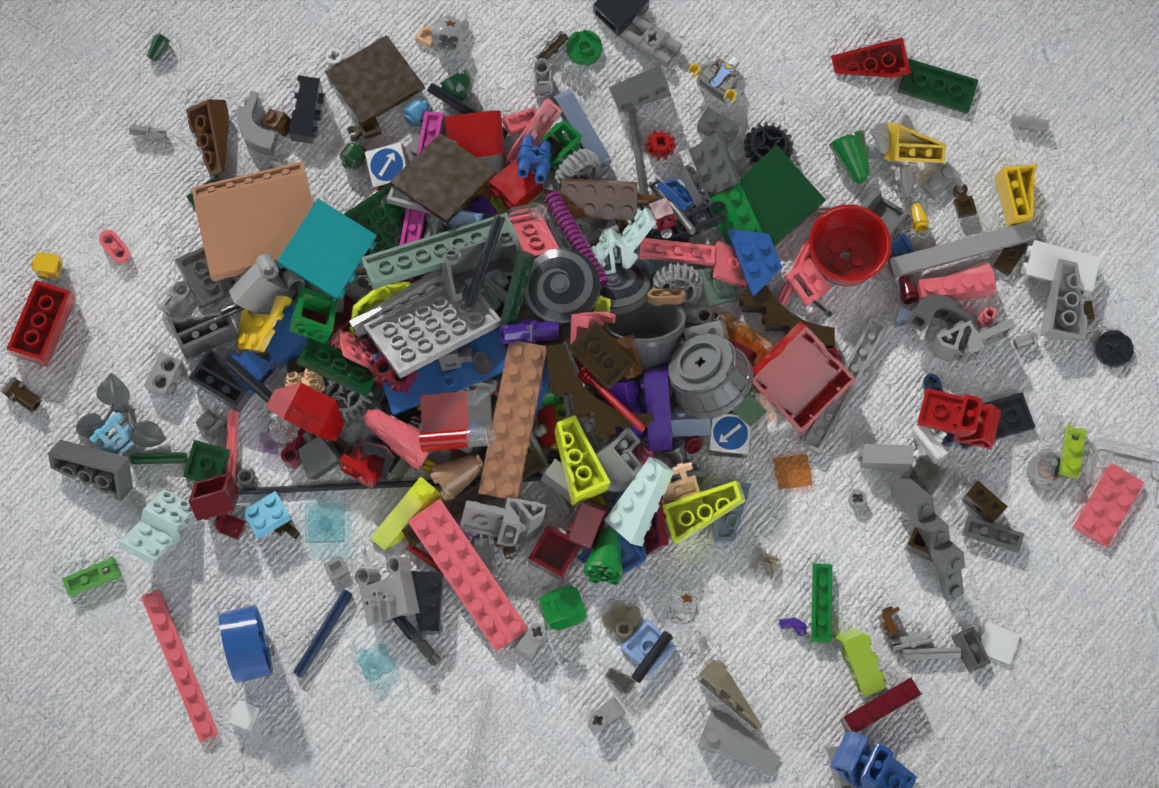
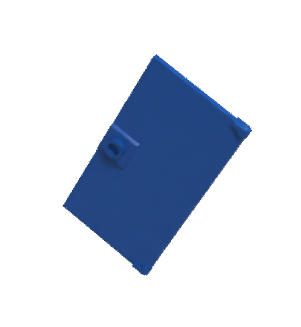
[373,327,507,415]

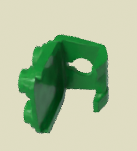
[541,121,582,173]
[536,586,586,631]

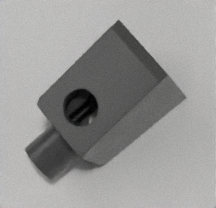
[298,432,342,480]

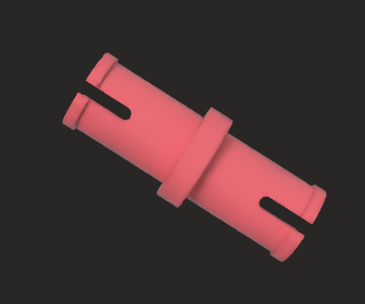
[976,307,996,330]

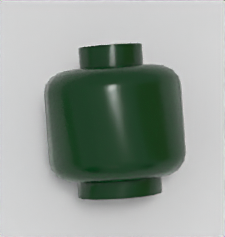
[339,142,367,170]

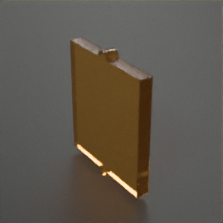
[774,454,813,490]

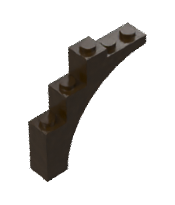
[739,285,835,349]
[546,344,654,439]

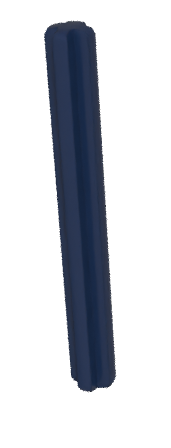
[293,589,352,678]

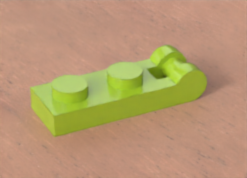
[1059,424,1087,479]

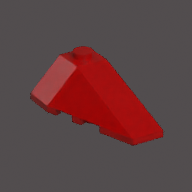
[831,37,911,78]

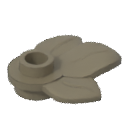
[602,601,641,640]

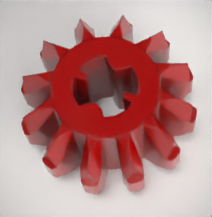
[645,129,676,161]

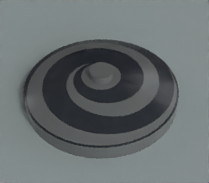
[523,248,600,325]
[600,263,651,315]

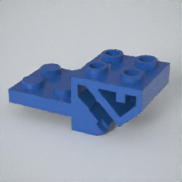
[830,731,917,788]

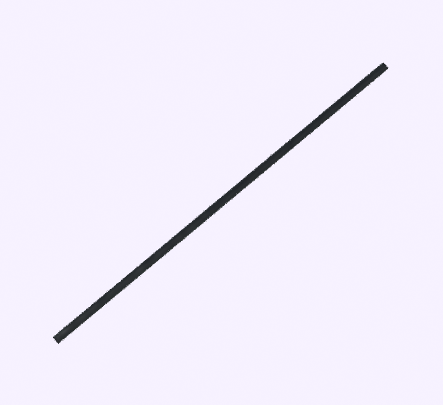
[238,474,542,495]

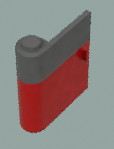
[445,110,506,175]

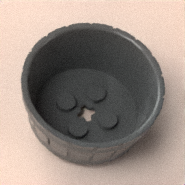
[604,301,686,368]
[668,334,754,419]

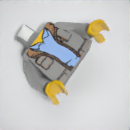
[687,57,741,104]

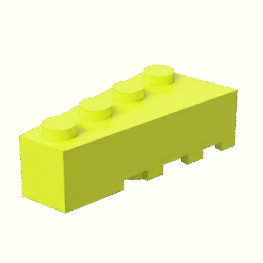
[663,481,746,544]

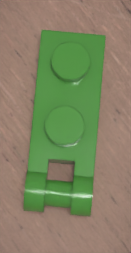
[62,558,122,598]

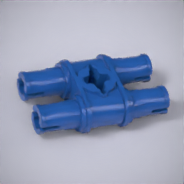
[516,135,552,184]

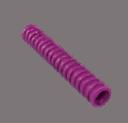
[544,191,609,288]

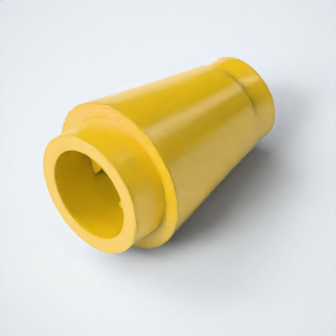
[910,203,930,232]

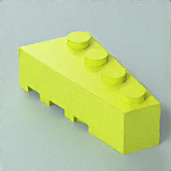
[554,415,610,506]

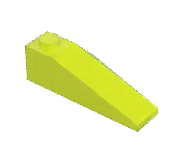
[370,477,448,551]

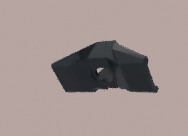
[359,434,396,479]

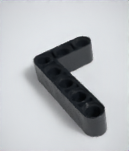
[631,201,729,242]

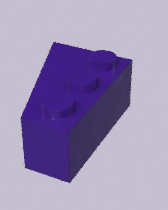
[606,379,644,438]

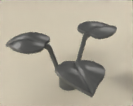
[76,373,166,447]

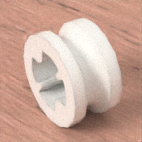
[326,48,343,67]

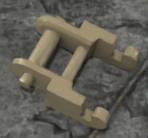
[754,550,779,579]

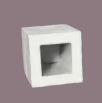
[229,698,260,732]

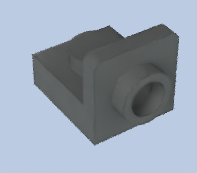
[195,409,226,439]

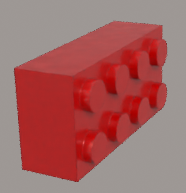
[6,280,76,367]

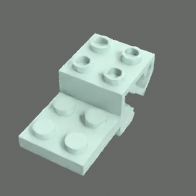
[591,207,656,274]
[118,489,194,565]

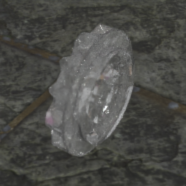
[269,416,300,445]

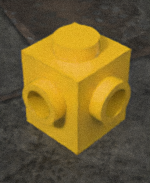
[31,252,63,280]

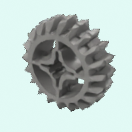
[554,148,602,190]
[652,263,703,308]
[323,379,373,421]

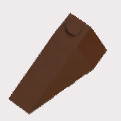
[186,99,229,176]

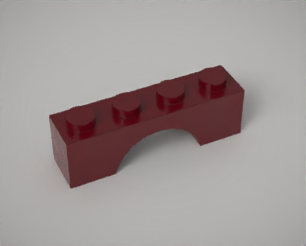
[840,677,922,733]

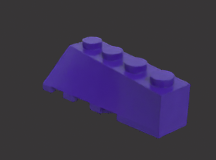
[641,363,673,451]

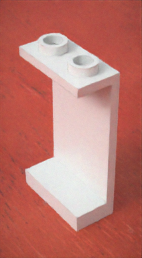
[1021,240,1100,298]

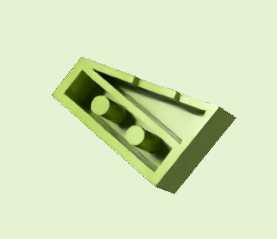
[833,627,886,697]

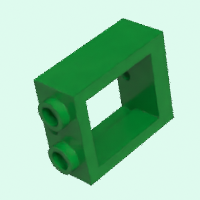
[289,286,338,344]

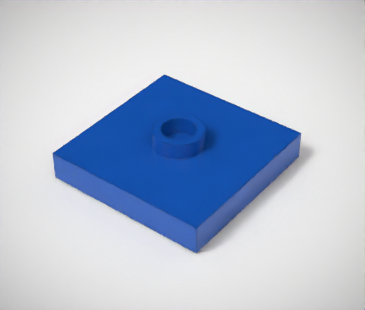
[656,178,696,212]

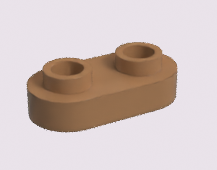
[647,288,686,306]

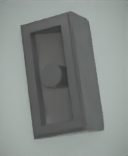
[952,627,991,673]

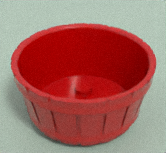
[809,204,891,287]

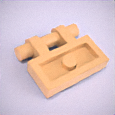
[662,462,700,505]

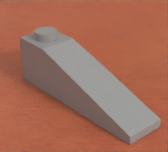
[1040,259,1088,340]
[697,708,780,776]

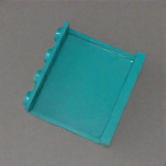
[276,198,377,302]

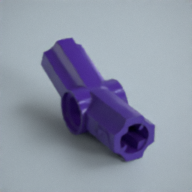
[499,320,559,344]

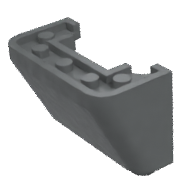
[442,231,524,302]

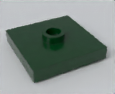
[183,440,231,481]

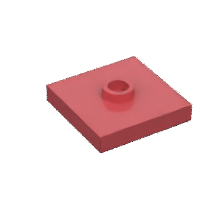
[713,241,747,288]

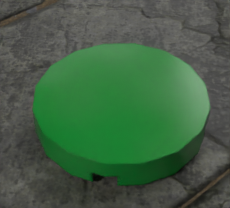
[567,30,602,65]

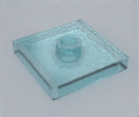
[305,502,345,543]

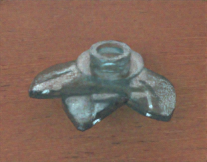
[357,644,396,681]

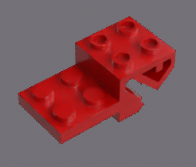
[917,388,1001,450]

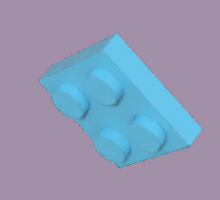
[242,491,292,539]

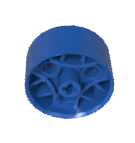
[219,604,273,684]

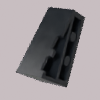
[289,75,326,144]
[188,347,251,413]
[411,571,444,635]

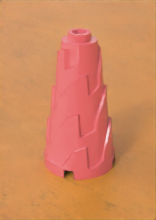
[363,409,430,471]

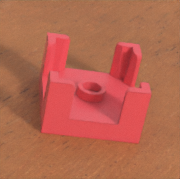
[570,310,616,354]

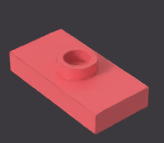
[502,107,537,136]

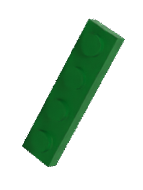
[810,563,833,643]

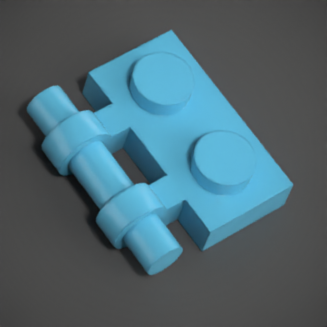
[89,412,134,455]

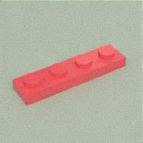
[505,99,562,164]
[639,238,715,266]

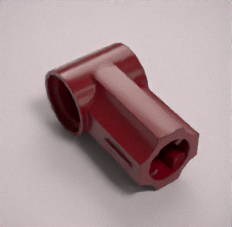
[281,428,306,469]

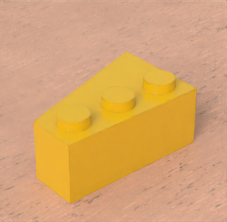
[884,122,946,163]
[994,164,1037,227]

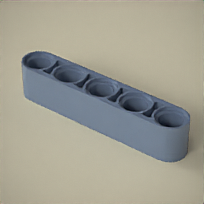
[553,89,612,169]

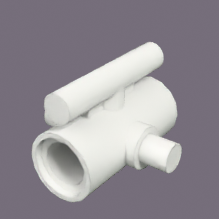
[911,425,950,465]

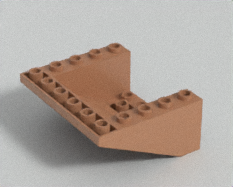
[192,161,314,281]

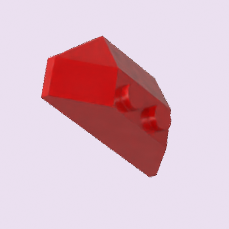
[266,382,344,442]

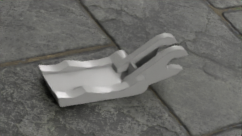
[474,534,496,573]

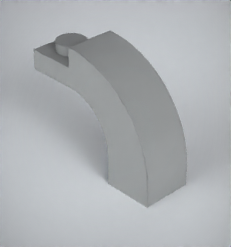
[237,91,278,156]

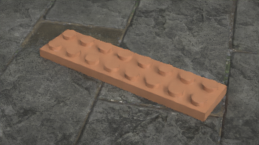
[478,341,547,499]

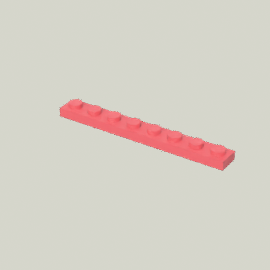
[141,589,219,742]

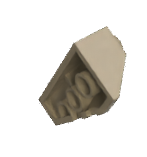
[697,659,763,732]

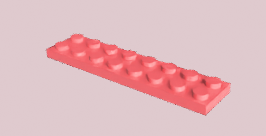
[408,499,529,652]

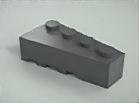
[48,440,133,501]

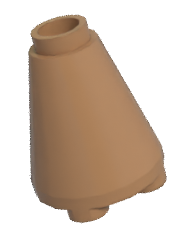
[430,454,484,501]

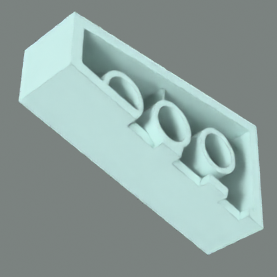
[605,457,674,546]

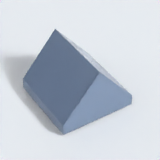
[894,306,911,328]

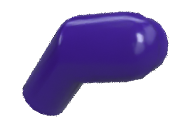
[779,617,807,636]

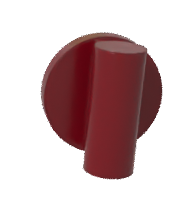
[684,436,703,454]

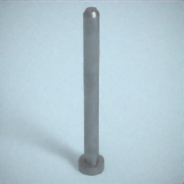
[649,178,696,234]

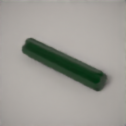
[130,452,188,464]

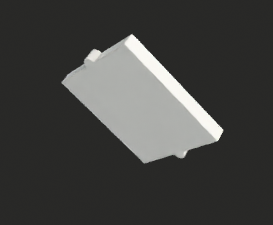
[980,622,1020,665]

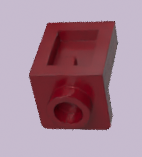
[214,514,247,541]

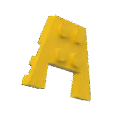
[237,296,292,352]

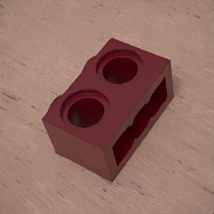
[370,353,419,394]

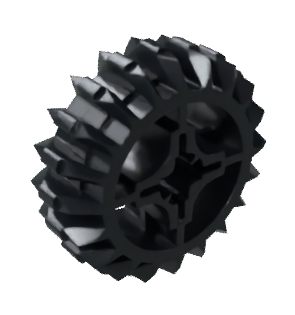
[743,122,794,164]

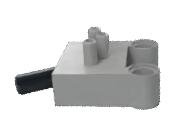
[220,254,305,318]
[355,557,420,640]

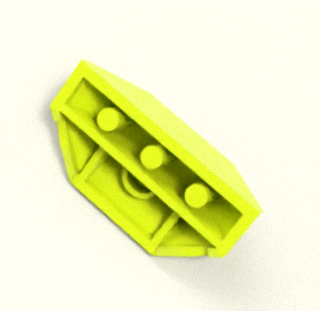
[350,281,411,338]

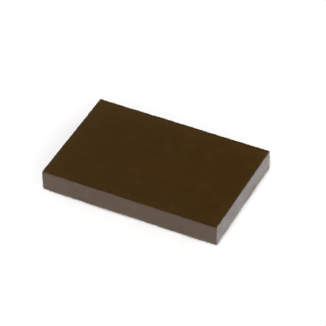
[567,321,636,390]

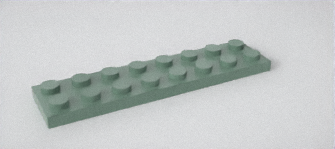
[361,213,520,289]

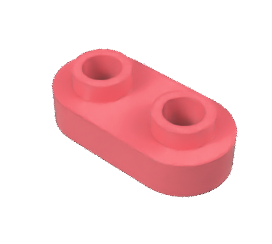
[99,230,131,264]

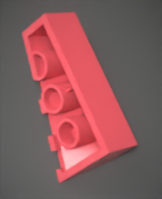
[915,260,997,303]

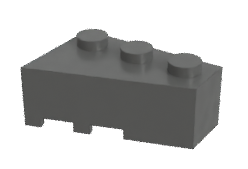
[168,312,238,360]

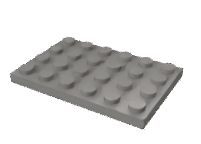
[363,285,502,378]

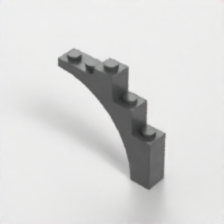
[890,475,965,602]

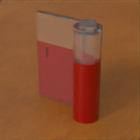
[419,389,496,452]

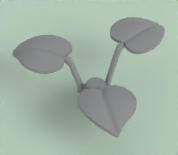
[866,115,915,199]

